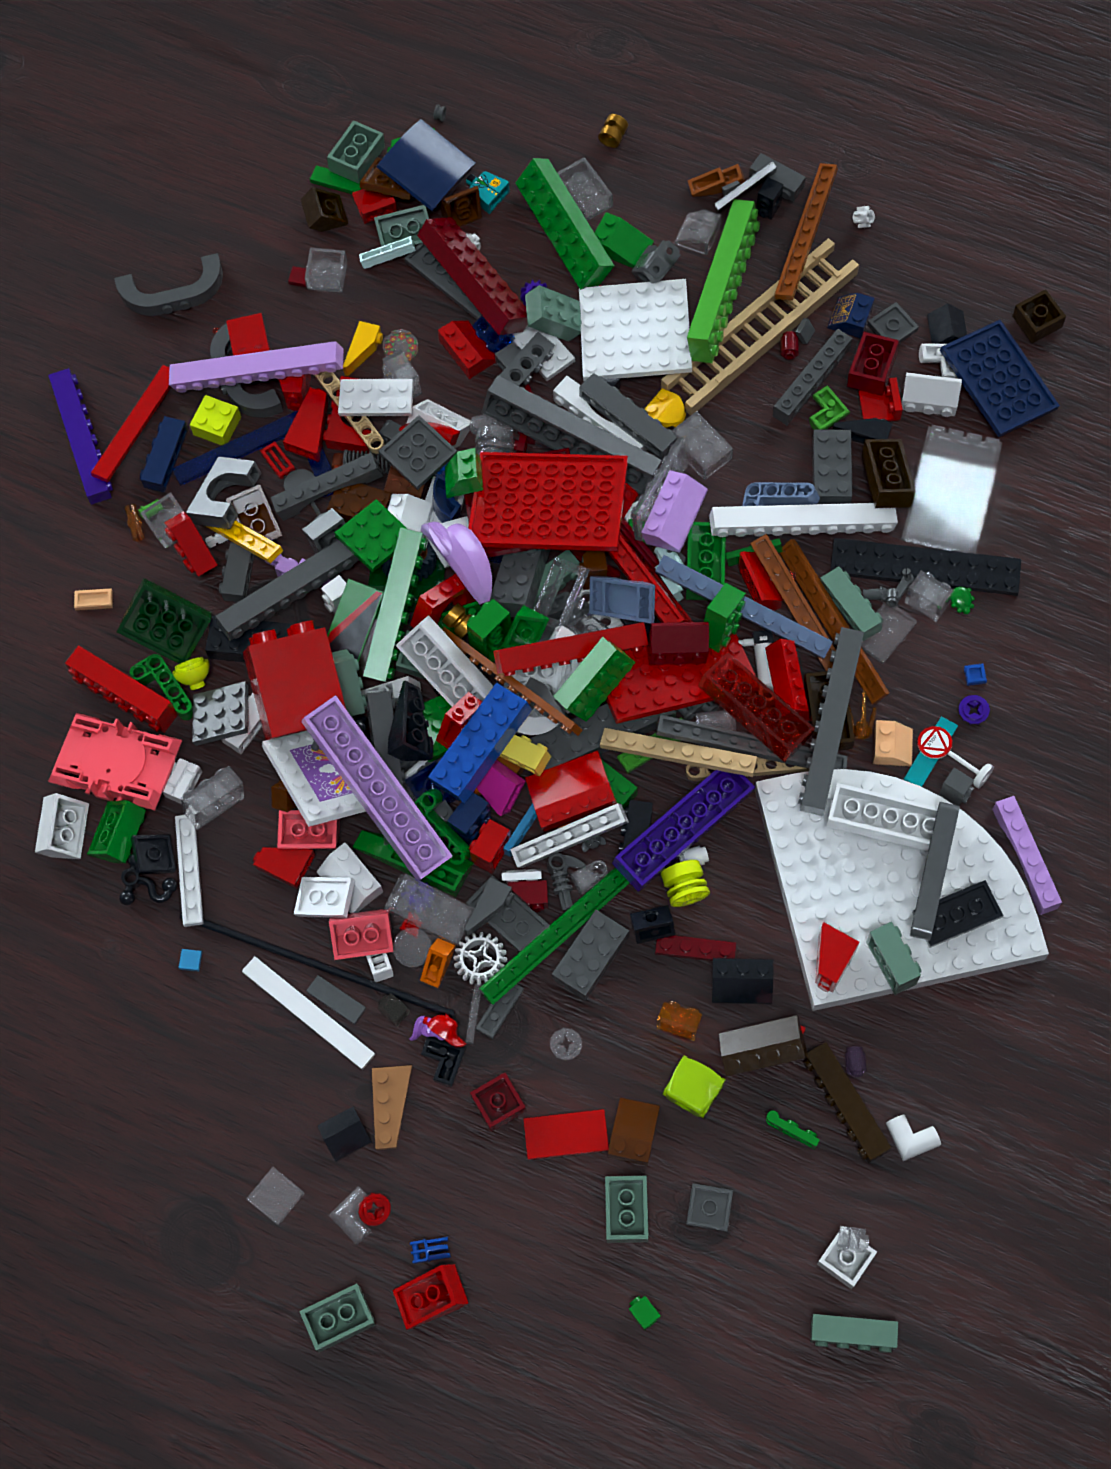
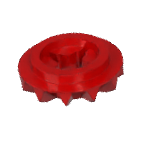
[358,1193,391,1226]

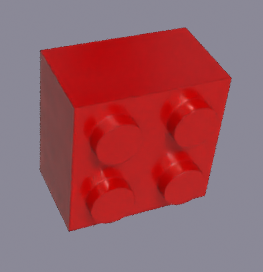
[469,819,511,874]

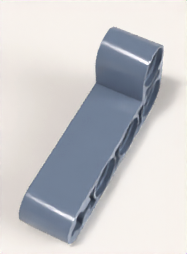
[742,482,820,506]

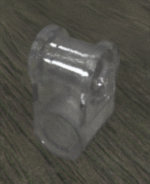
[570,860,608,894]

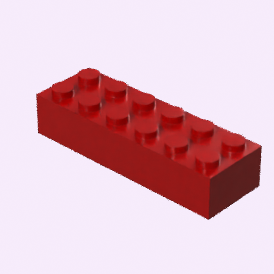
[65,645,178,733]

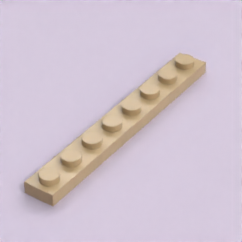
[600,728,757,777]

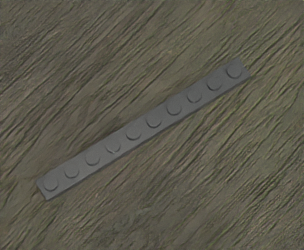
[656,715,848,769]

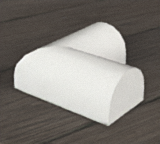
[919,344,959,379]
[886,1115,941,1161]

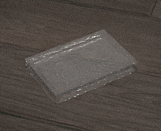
[861,602,918,664]

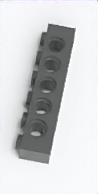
[773,329,852,426]

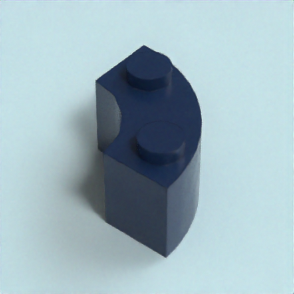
[432,474,461,523]

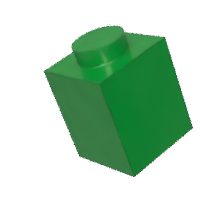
[629,1296,661,1331]

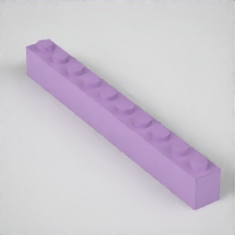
[169,341,343,393]

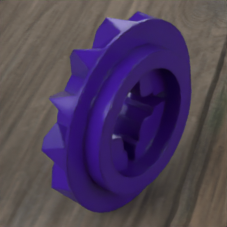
[959,695,990,725]

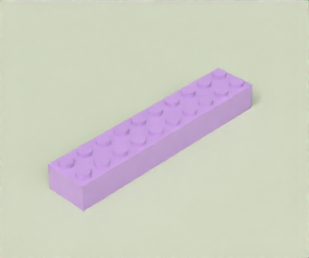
[301,695,452,882]

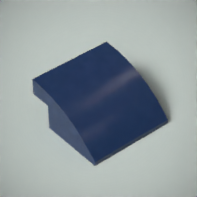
[376,119,476,211]

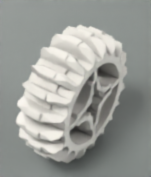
[453,932,507,986]

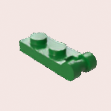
[766,1111,820,1150]

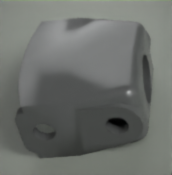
[632,240,681,283]

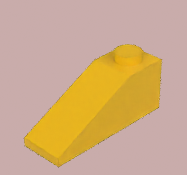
[343,321,383,376]

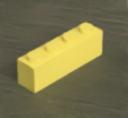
[499,733,551,776]

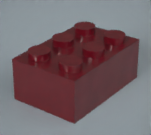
[847,332,899,395]

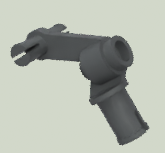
[863,568,914,607]

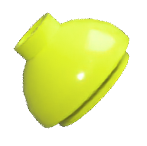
[172,657,210,690]

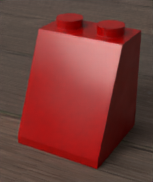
[278,374,311,411]
[815,922,860,993]

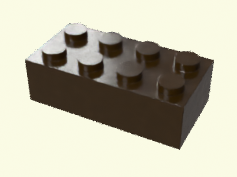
[861,439,916,508]
[804,671,855,751]

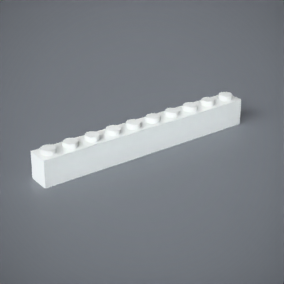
[709,503,898,537]

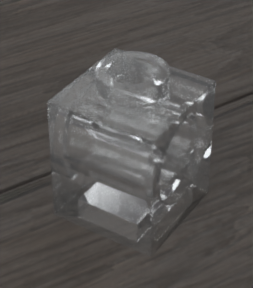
[837,1226,869,1253]

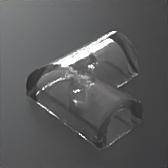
[328,1186,371,1245]

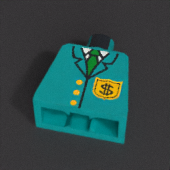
[466,171,510,215]

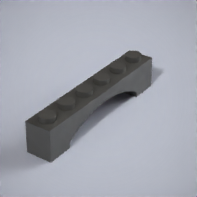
[271,453,383,521]

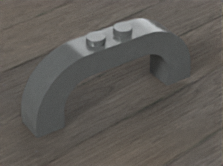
[114,253,223,316]
[210,323,283,418]

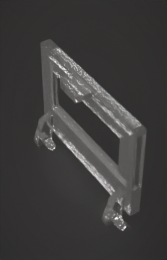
[533,557,590,629]

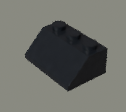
[712,958,773,1004]

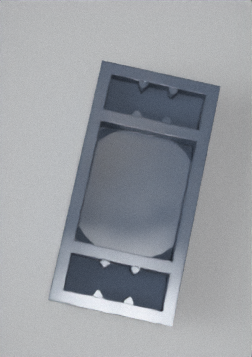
[589,576,655,623]

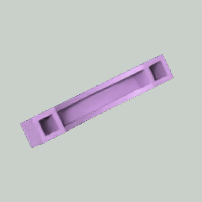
[992,796,1062,915]

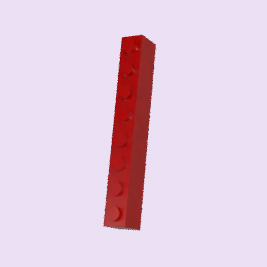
[493,622,648,677]

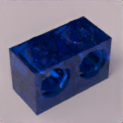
[472,315,515,353]

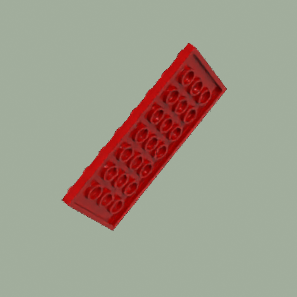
[606,634,760,724]

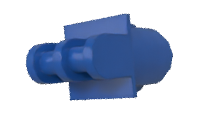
[410,1237,451,1264]

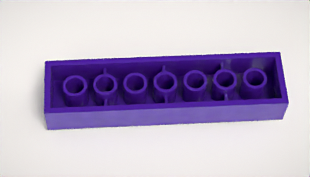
[612,770,755,892]

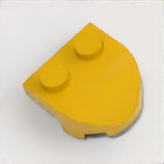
[645,388,686,428]

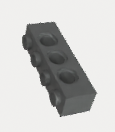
[499,332,555,387]

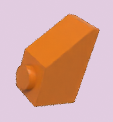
[420,938,455,988]

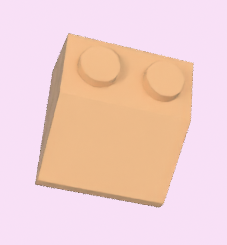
[873,720,913,766]

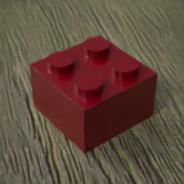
[470,1072,526,1132]

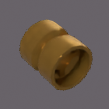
[598,114,628,148]
[442,603,472,639]

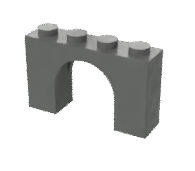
[186,457,261,529]

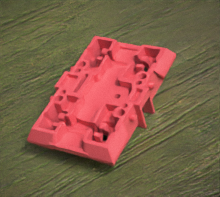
[48,713,182,811]

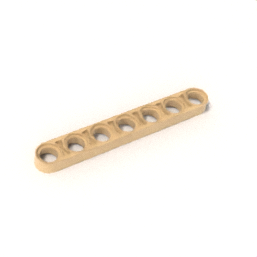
[314,371,385,454]
[685,757,809,781]

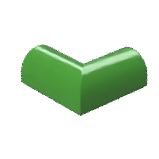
[809,385,850,430]

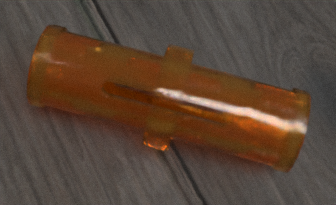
[124,504,145,542]

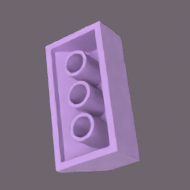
[641,470,708,553]

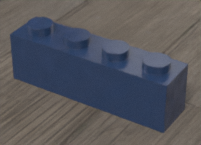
[140,416,188,493]

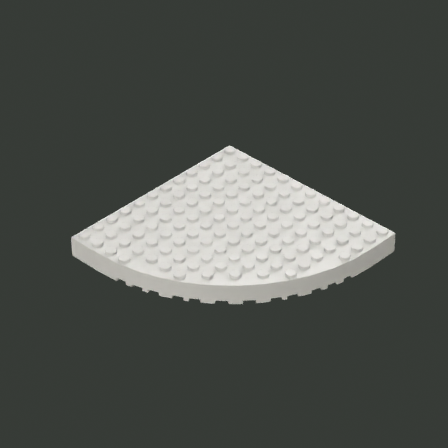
[754,769,1049,1011]

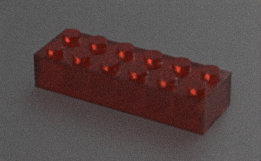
[698,652,815,762]

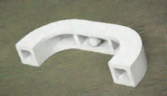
[516,625,581,735]

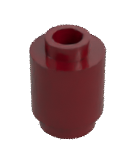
[781,331,799,360]

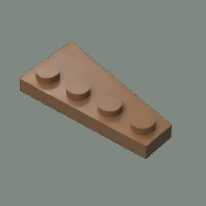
[372,1065,413,1150]

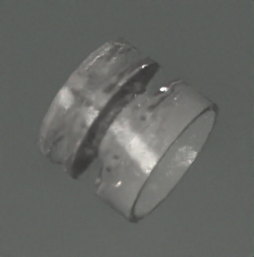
[475,425,514,457]

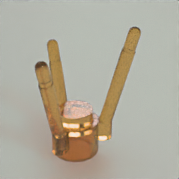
[849,691,877,740]

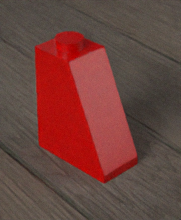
[253,847,316,889]

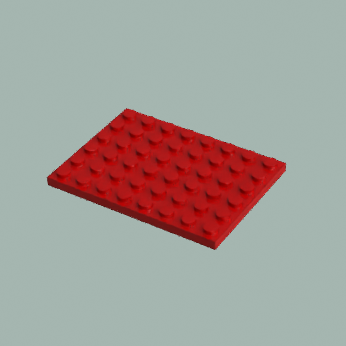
[468,452,628,551]

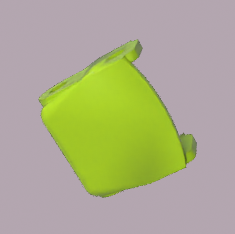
[663,1055,726,1118]

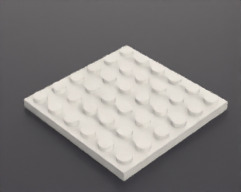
[579,279,692,381]

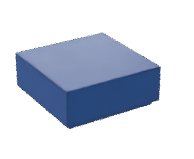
[964,664,987,686]

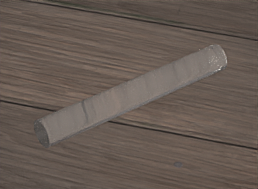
[465,984,482,1044]

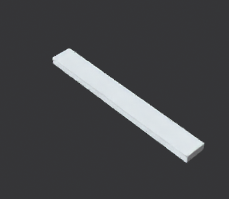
[242,956,375,1070]

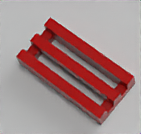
[260,441,295,480]

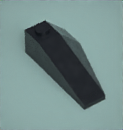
[388,681,433,761]

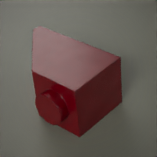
[507,880,548,912]

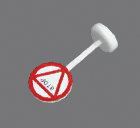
[918,726,994,789]

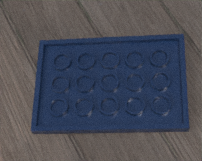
[940,320,1060,437]

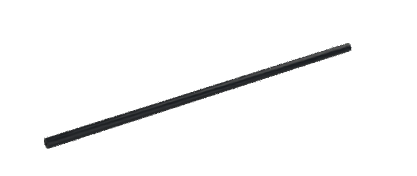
[179,912,455,1018]

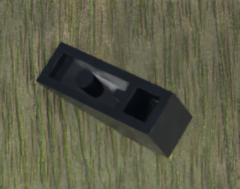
[833,418,893,444]

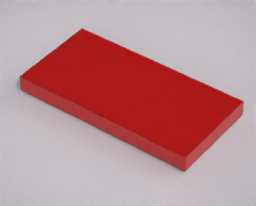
[523,1109,609,1160]

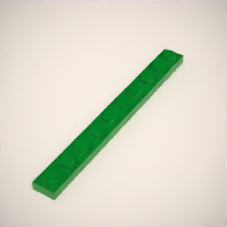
[479,867,629,1005]

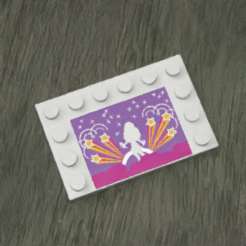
[262,730,366,827]

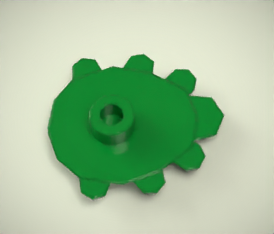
[948,587,975,614]

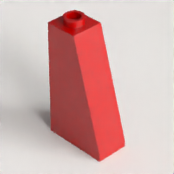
[283,387,329,462]

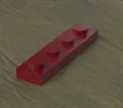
[655,935,736,961]

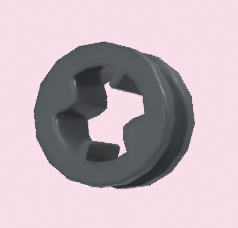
[433,104,447,122]

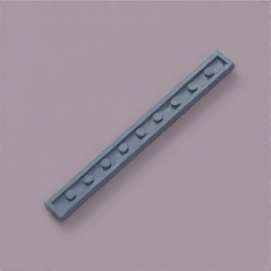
[655,555,833,659]

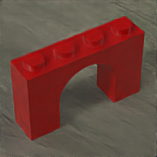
[323,376,372,454]
[410,574,476,628]

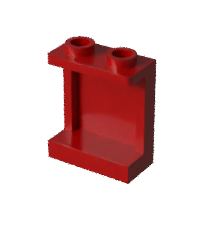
[436,692,482,749]

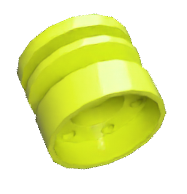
[661,860,710,907]

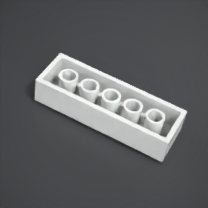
[395,615,494,720]
[826,783,938,852]

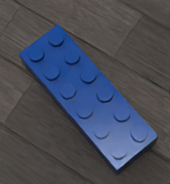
[428,683,532,804]

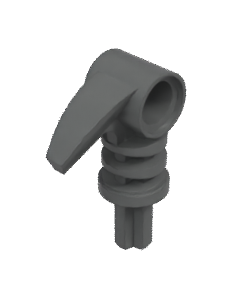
[547,853,586,911]

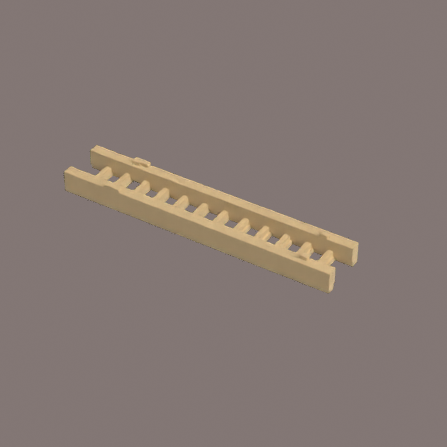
[661,238,859,416]

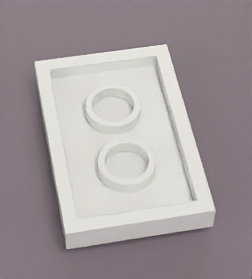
[294,877,355,918]

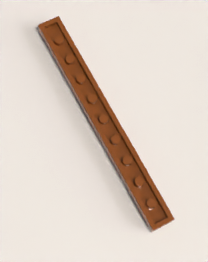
[775,163,838,301]
[780,539,889,704]
[442,627,583,736]

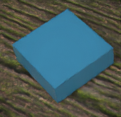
[179,949,202,972]

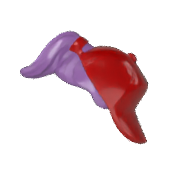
[409,1014,466,1047]

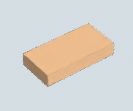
[74,588,113,610]

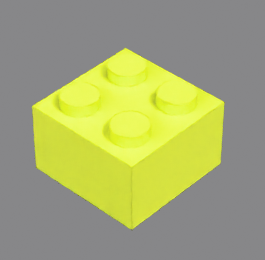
[190,395,241,447]

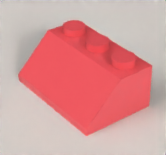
[277,810,340,849]
[329,908,394,960]

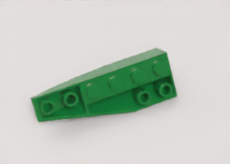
[353,830,474,897]

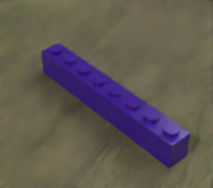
[48,368,113,505]

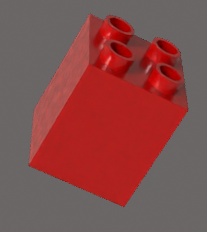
[243,620,346,741]

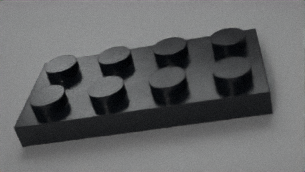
[912,880,1004,948]

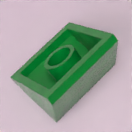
[502,605,549,648]

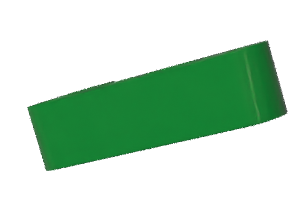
[130,654,193,720]
[414,788,470,865]

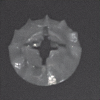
[550,1028,582,1060]

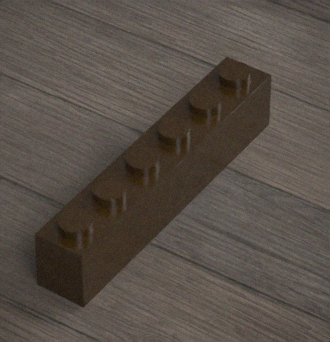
[803,1042,891,1164]

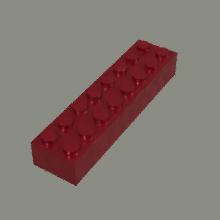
[417,217,528,335]

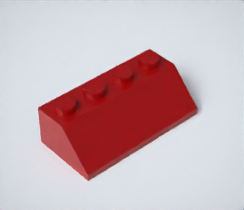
[765,639,810,722]

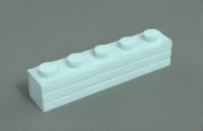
[359,236,416,269]

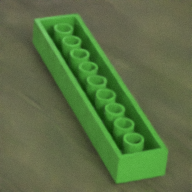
[687,199,760,363]

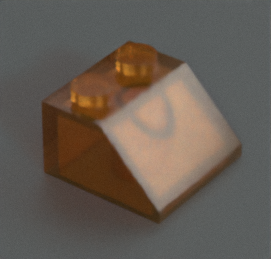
[656,1001,702,1041]

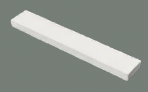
[175,814,204,927]

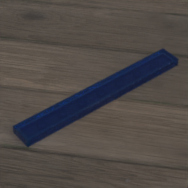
[172,411,298,486]

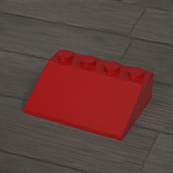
[525,750,617,832]

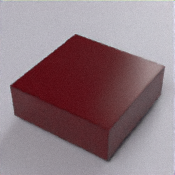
[288,266,310,287]

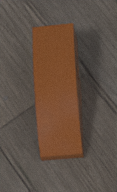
[688,164,745,197]

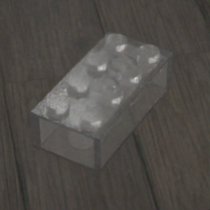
[383,874,474,945]

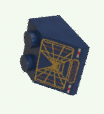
[827,293,875,338]

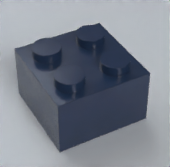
[447,793,492,845]

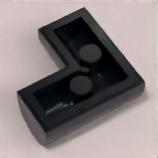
[421,1037,466,1088]

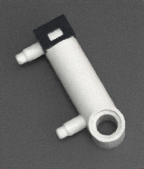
[738,630,776,706]

